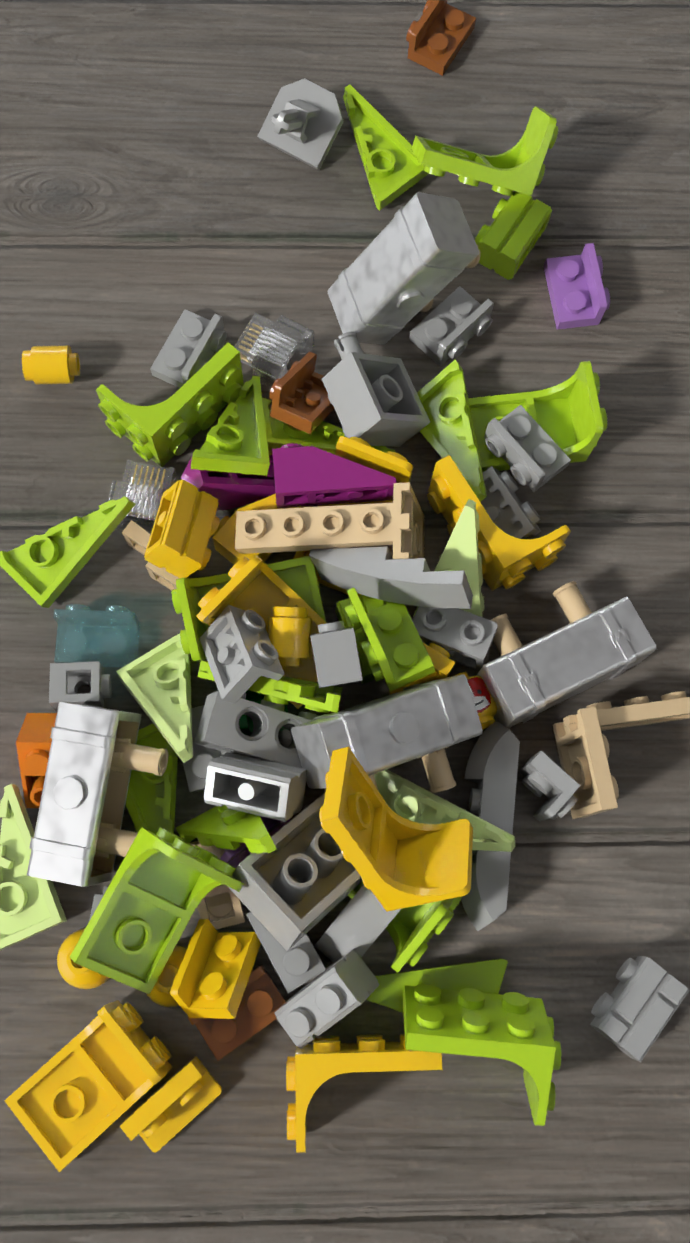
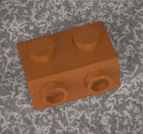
[269,352,334,434]

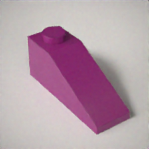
[272,443,396,508]
[181,455,276,511]

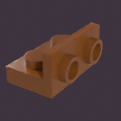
[406,0,476,76]
[188,964,286,1061]

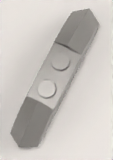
[461,720,520,931]

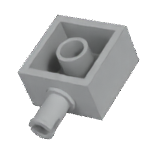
[322,332,430,447]

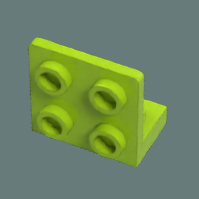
[344,588,435,692]

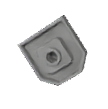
[257,78,344,170]

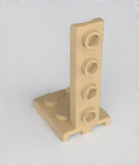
[235,482,424,559]
[553,691,690,819]

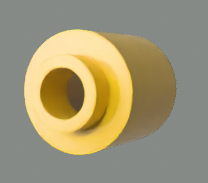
[22,345,80,385]
[268,607,311,666]

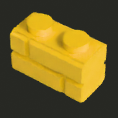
[144,480,220,578]

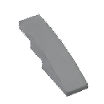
[309,546,473,609]

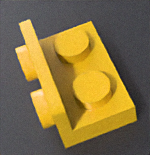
[170,919,261,1019]
[120,1056,222,1153]

